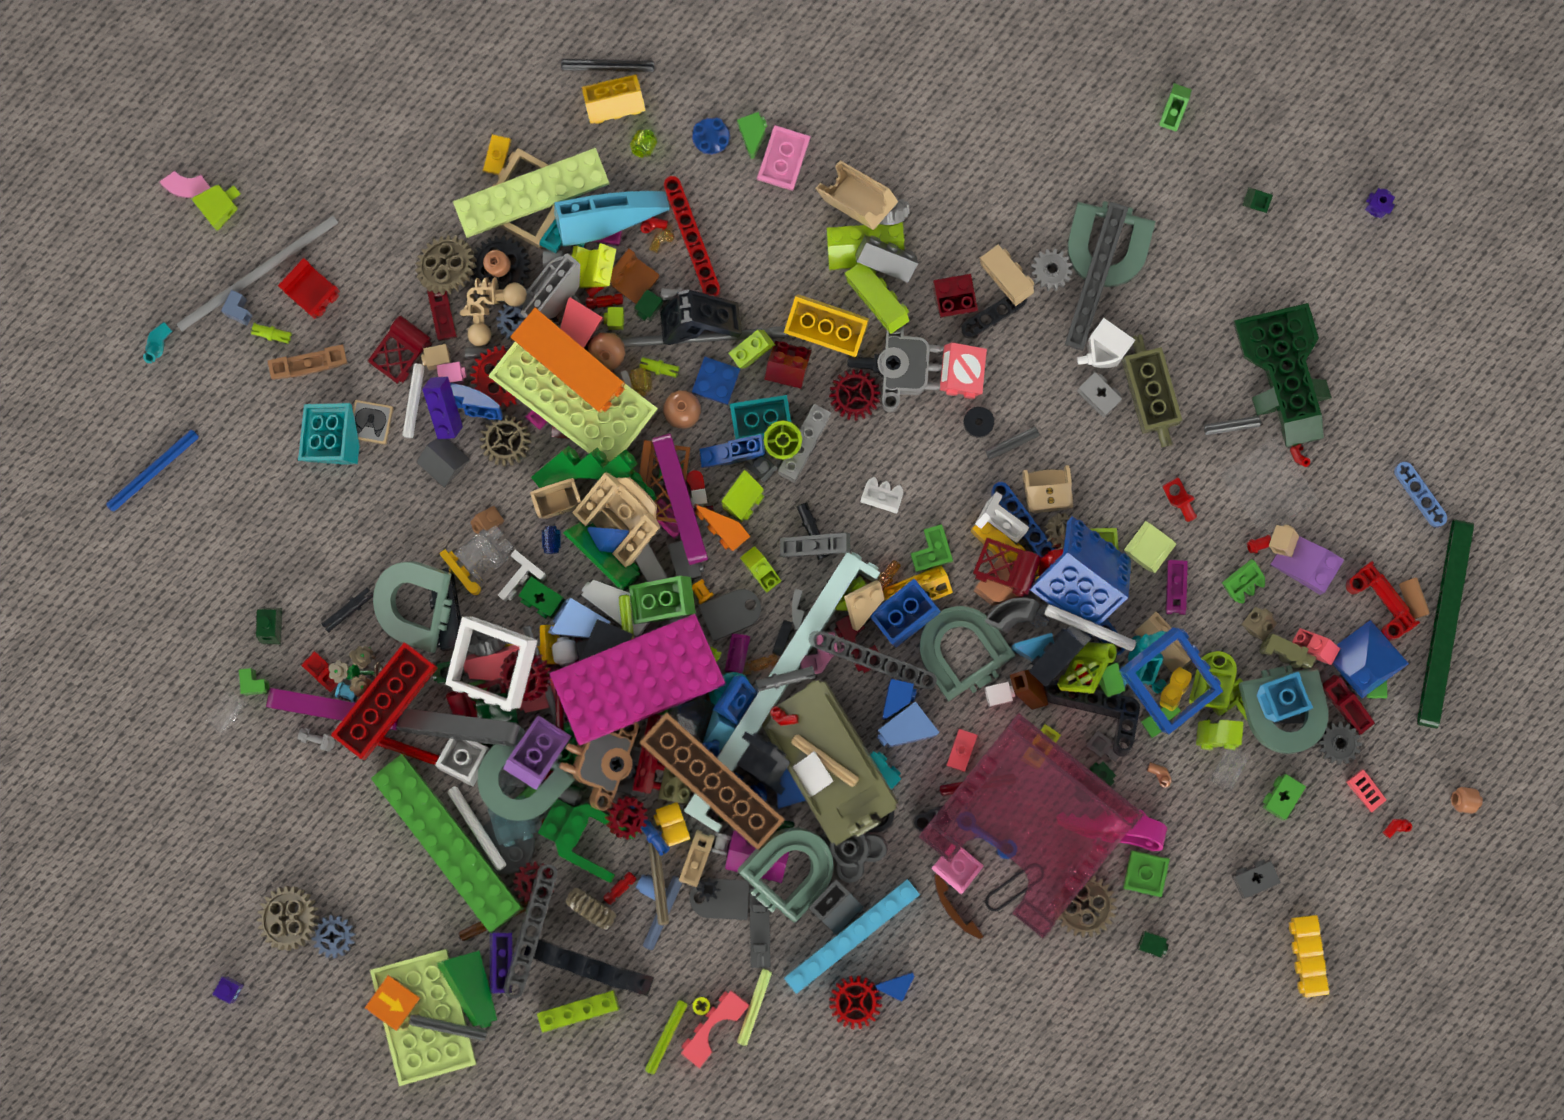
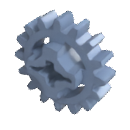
[496,304,525,340]
[312,915,356,958]

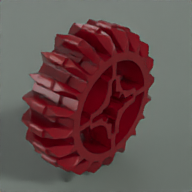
[829,369,881,421]
[500,649,552,702]

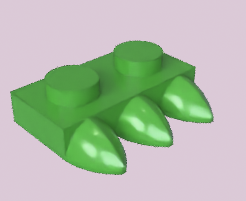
[1222,559,1265,604]

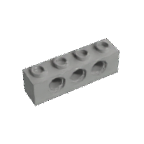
[778,404,831,483]

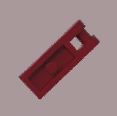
[427,290,457,342]

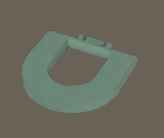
[1067,201,1155,287]
[373,561,452,653]
[919,606,1016,702]
[1239,665,1328,754]
[478,722,575,821]
[737,827,833,923]

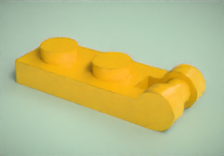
[439,549,481,595]

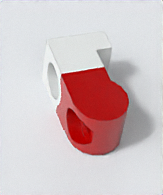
[687,470,708,508]

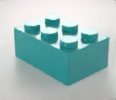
[730,395,791,440]

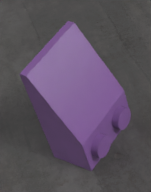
[1270,536,1344,595]
[503,715,571,790]

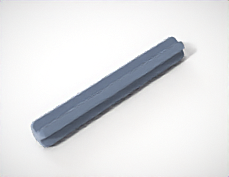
[643,876,682,950]

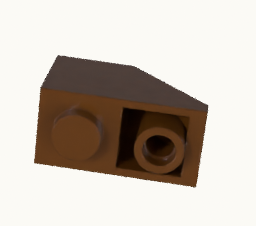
[1010,669,1049,710]

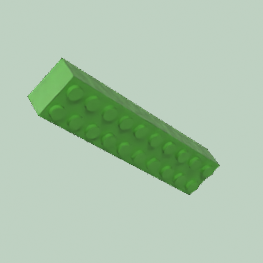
[371,754,524,933]

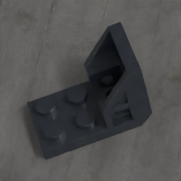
[660,289,742,345]

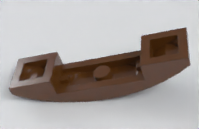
[934,873,984,939]

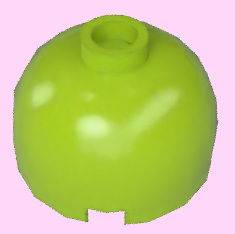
[764,420,802,460]

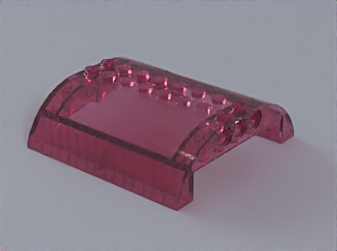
[919,713,1144,939]

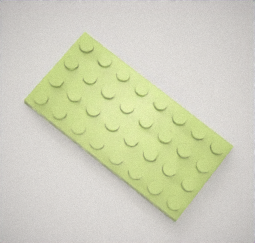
[489,342,658,462]

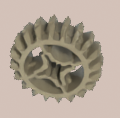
[479,415,532,467]
[565,888,616,929]

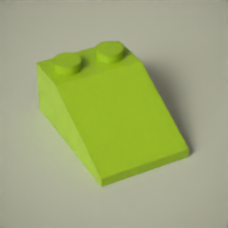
[721,470,765,523]

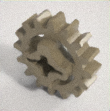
[1045,513,1078,549]

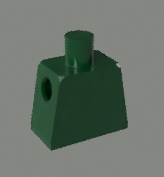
[256,608,282,644]

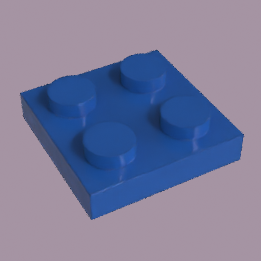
[692,356,741,405]

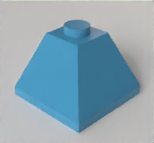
[1011,633,1054,661]

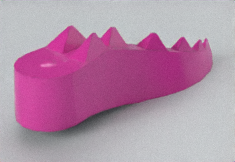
[1057,810,1167,851]

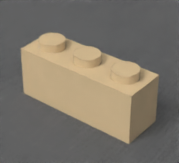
[980,245,1034,306]

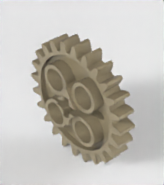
[415,235,476,295]
[1052,874,1117,938]
[257,886,319,951]

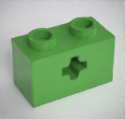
[1263,774,1306,820]

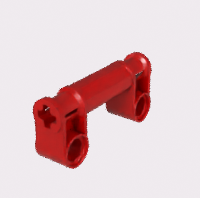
[1345,560,1420,641]

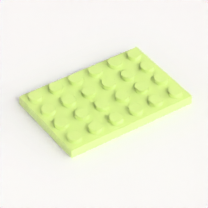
[370,949,477,1086]

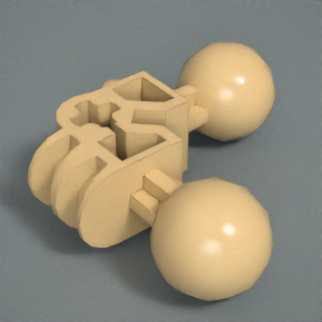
[460,277,527,347]

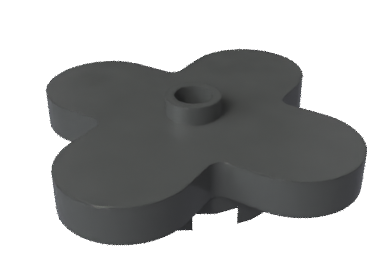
[819,823,888,883]

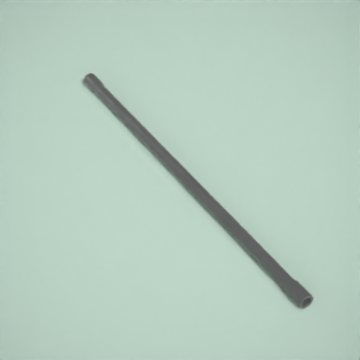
[465,326,789,359]

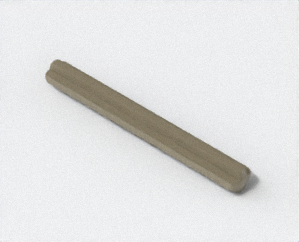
[648,842,669,925]

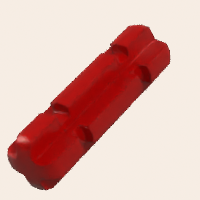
[586,294,623,309]
[603,872,637,905]

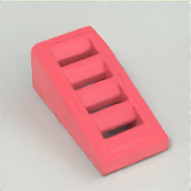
[1346,769,1386,812]

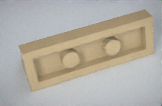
[1135,612,1191,673]

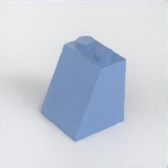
[877,701,940,748]

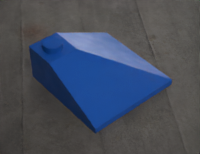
[1332,620,1408,698]

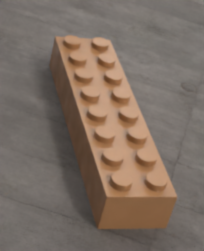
[639,713,784,850]

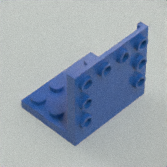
[1030,516,1132,625]

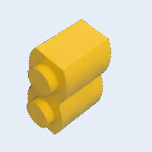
[1159,667,1192,711]
[653,802,691,847]

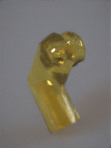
[649,230,675,253]

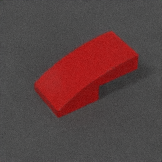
[301,651,338,693]

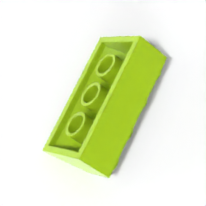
[826,222,905,270]

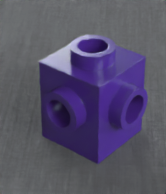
[1365,188,1395,219]

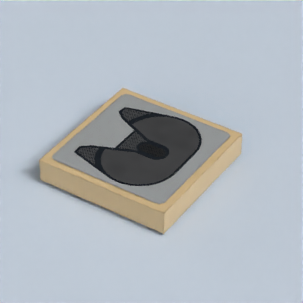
[353,400,394,445]

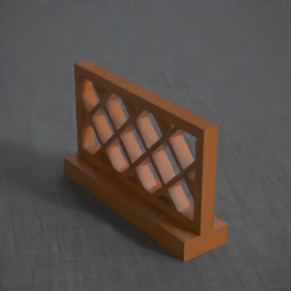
[639,440,691,523]

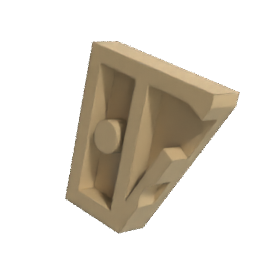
[844,580,884,631]

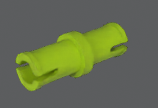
[251,323,292,344]
[639,357,680,378]

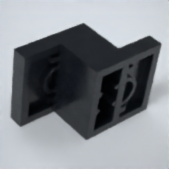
[737,731,791,795]

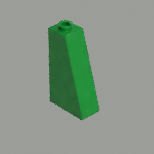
[437,951,498,1029]

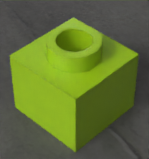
[604,307,624,330]

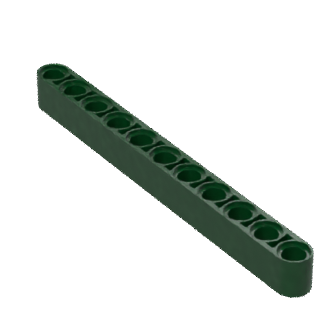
[1417,519,1474,729]

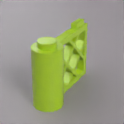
[1057,642,1117,693]

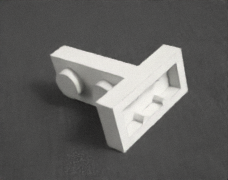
[975,491,1029,543]
[498,550,547,602]

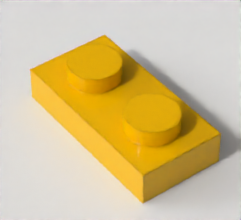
[539,625,560,665]

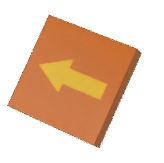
[365,975,420,1031]

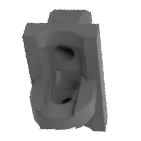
[744,455,778,482]

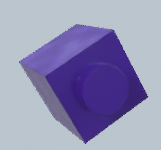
[212,976,244,1004]

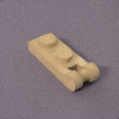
[679,830,715,887]

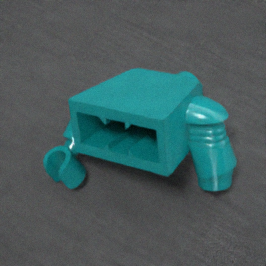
[1128,631,1167,693]

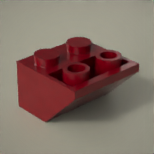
[932,274,978,318]
[764,341,812,389]

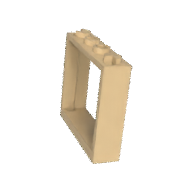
[493,148,570,249]

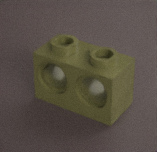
[658,767,691,804]

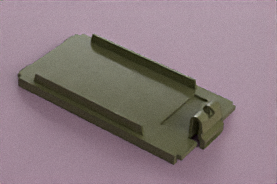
[762,680,899,845]

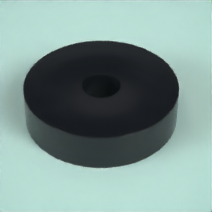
[963,407,994,438]

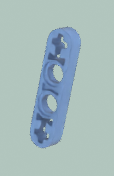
[1394,462,1447,527]

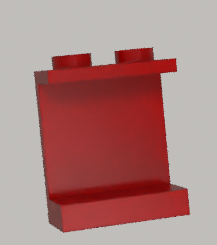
[278,258,340,319]

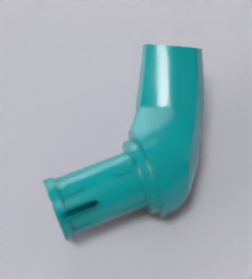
[143,322,172,364]

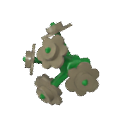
[329,645,384,701]

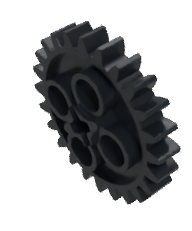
[471,235,531,290]

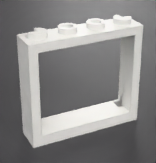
[445,616,537,711]

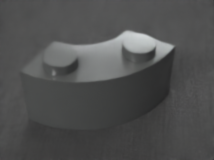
[985,598,1040,633]

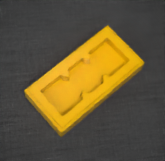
[483,135,511,175]

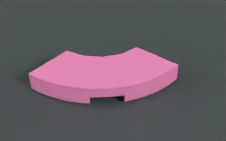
[160,171,210,199]

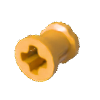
[692,579,714,604]

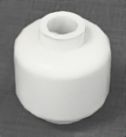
[552,637,579,667]

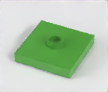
[1122,850,1170,897]

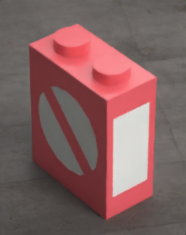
[940,343,987,399]

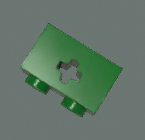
[518,577,565,619]

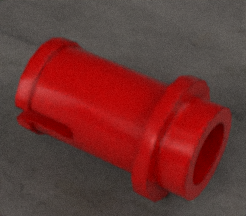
[1247,535,1271,554]

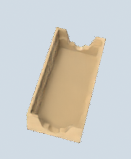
[816,160,898,230]

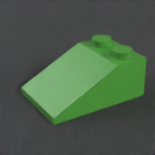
[629,576,696,624]

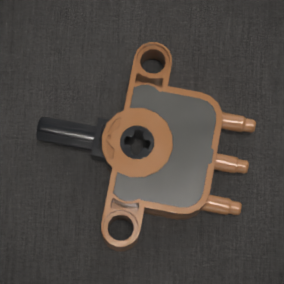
[559,722,657,811]

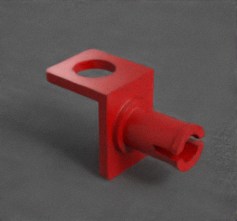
[1162,477,1197,522]

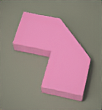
[800,631,837,674]

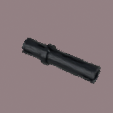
[796,502,830,560]
[321,587,373,633]

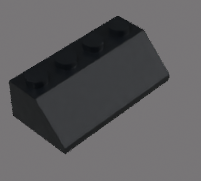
[428,568,461,652]

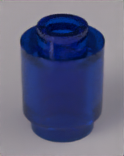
[541,526,561,554]

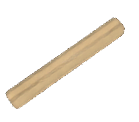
[791,735,859,787]

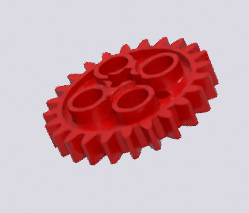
[470,346,517,408]

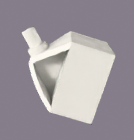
[1077,318,1135,368]

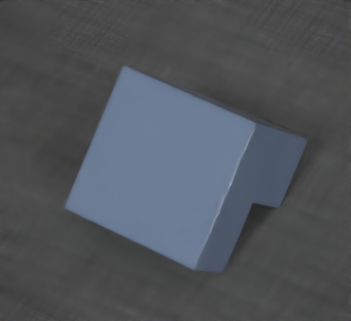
[221,290,252,326]

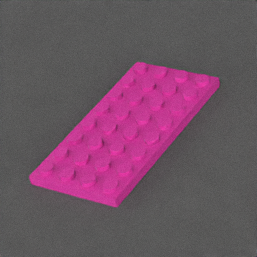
[549,614,726,746]

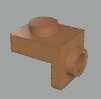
[470,506,504,538]

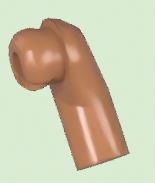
[1147,762,1171,788]

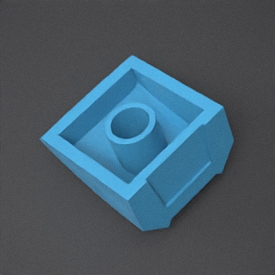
[1257,671,1313,722]

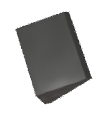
[417,438,471,488]

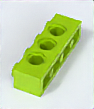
[537,990,620,1033]

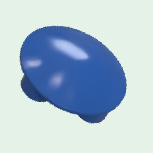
[692,118,730,154]

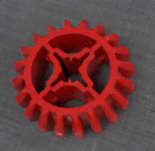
[829,975,882,1029]

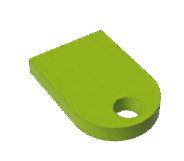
[1189,651,1237,711]

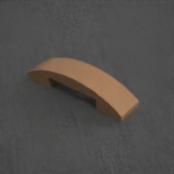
[267,344,347,379]

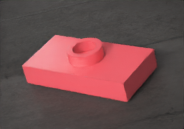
[946,729,977,772]

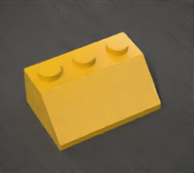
[582,74,646,124]

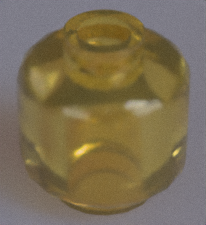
[628,368,653,397]

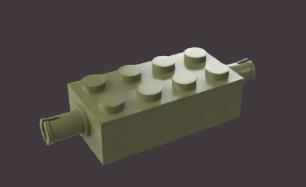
[1122,334,1182,448]

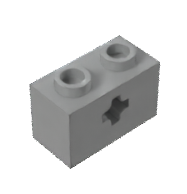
[1077,372,1122,418]

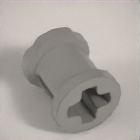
[711,833,732,856]

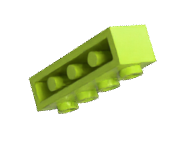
[845,263,909,334]

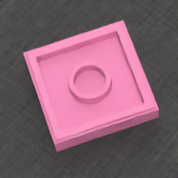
[931,841,984,894]

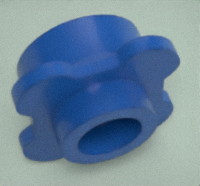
[702,739,721,758]

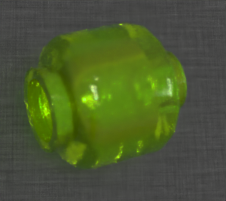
[630,129,658,158]

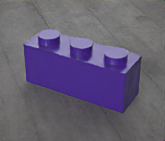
[422,376,463,439]
[490,933,512,993]

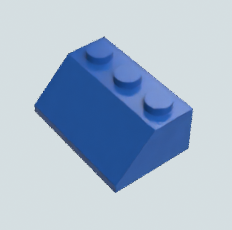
[870,578,941,648]

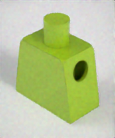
[192,184,241,231]

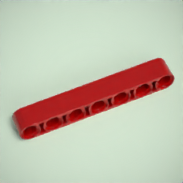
[664,176,720,297]

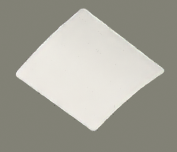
[793,751,833,797]

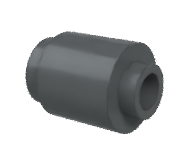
[558,785,584,807]

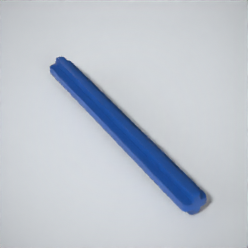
[106,430,199,512]

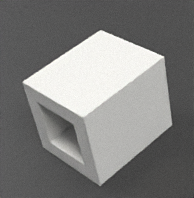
[984,682,1015,707]

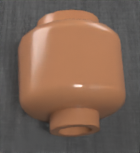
[483,250,510,277]
[1451,787,1483,814]

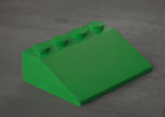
[563,522,641,591]

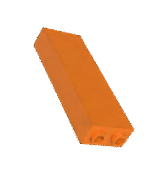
[510,308,625,413]

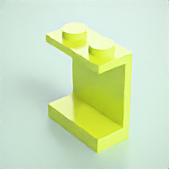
[572,244,616,288]

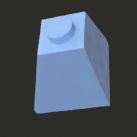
[548,598,610,639]

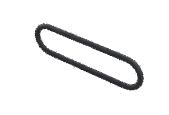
[985,864,1044,911]

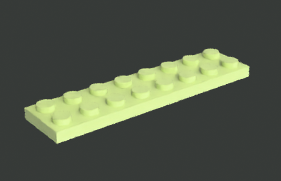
[453,148,609,238]

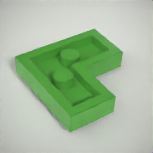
[911,524,953,573]

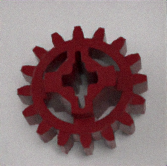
[605,796,648,840]
[512,861,556,903]

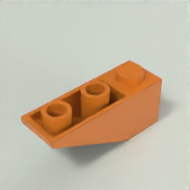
[693,504,751,551]

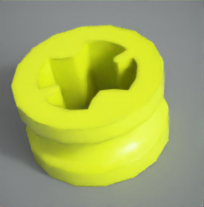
[693,997,710,1015]

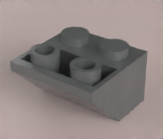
[809,880,863,935]

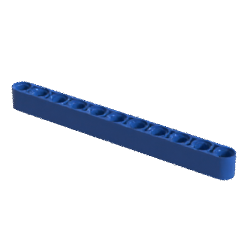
[991,482,1125,656]

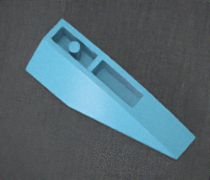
[554,191,670,247]

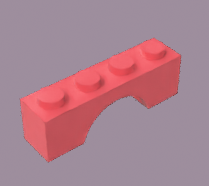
[681,990,749,1069]

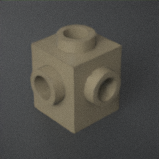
[1241,606,1277,641]

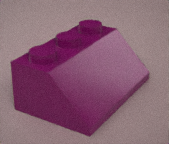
[725,831,790,883]

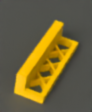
[878,565,953,607]

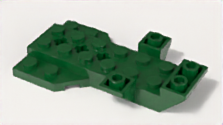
[1233,303,1332,448]

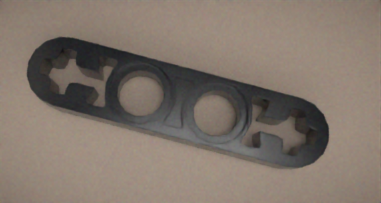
[961,296,1027,338]

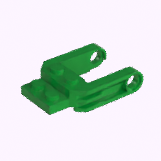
[538,799,638,883]

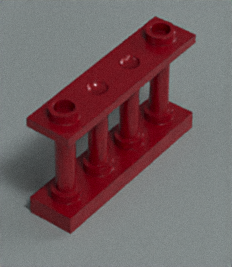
[633,714,697,794]

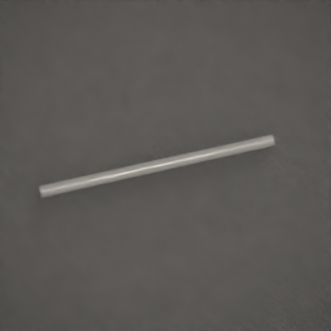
[177,215,338,331]

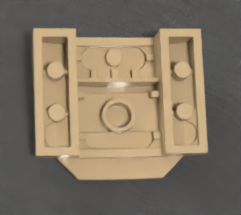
[572,472,660,567]

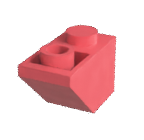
[1292,628,1340,665]

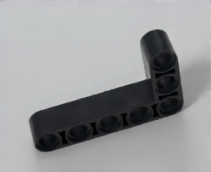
[1045,680,1140,757]

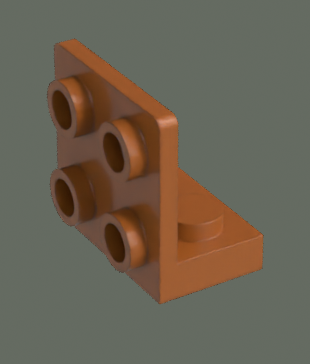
[610,249,660,304]

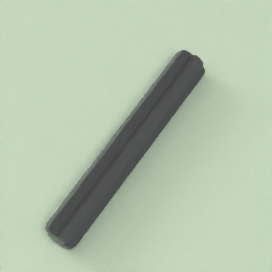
[409,1014,487,1041]

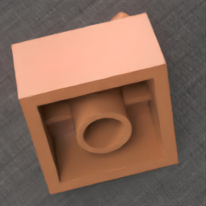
[974,557,1022,606]

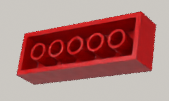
[330,642,438,761]

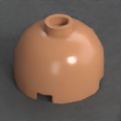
[587,332,625,371]
[663,390,701,429]

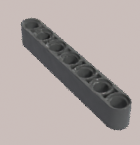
[809,631,937,689]
[396,709,520,747]
[504,864,557,999]

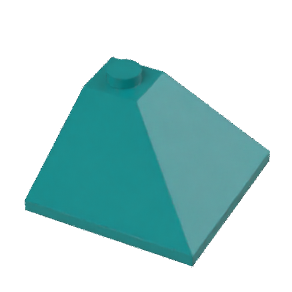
[298,403,360,464]

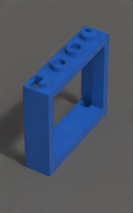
[1119,627,1223,734]

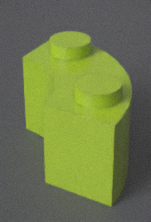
[1196,720,1244,750]

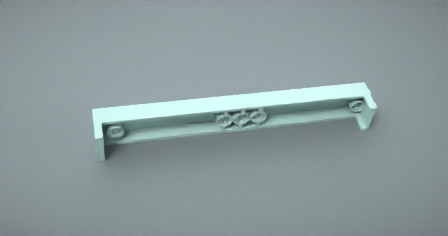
[684,552,880,833]

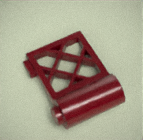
[367,316,432,384]
[973,537,1042,596]
[446,677,507,718]

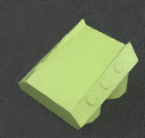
[1124,521,1176,573]

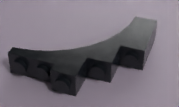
[524,936,654,996]

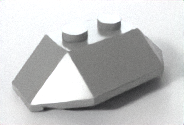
[520,253,580,319]

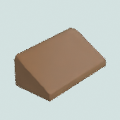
[1399,577,1430,619]

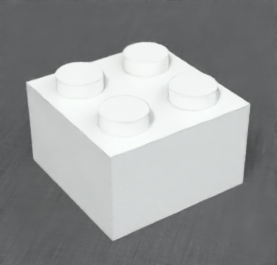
[435,738,489,786]

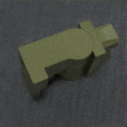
[1259,633,1316,669]

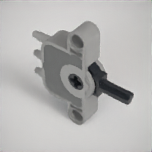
[847,325,944,412]

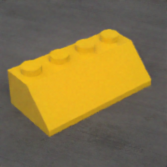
[784,294,870,357]

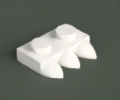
[860,477,903,513]

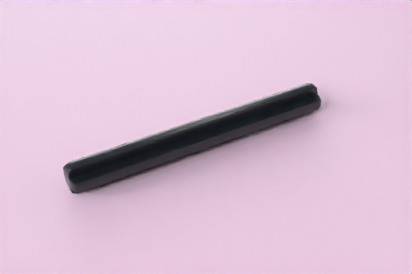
[561,59,654,72]

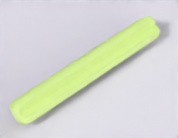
[737,969,772,1046]

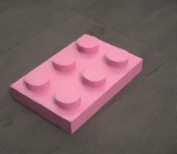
[757,125,810,191]

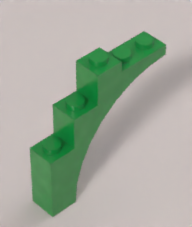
[531,446,657,501]

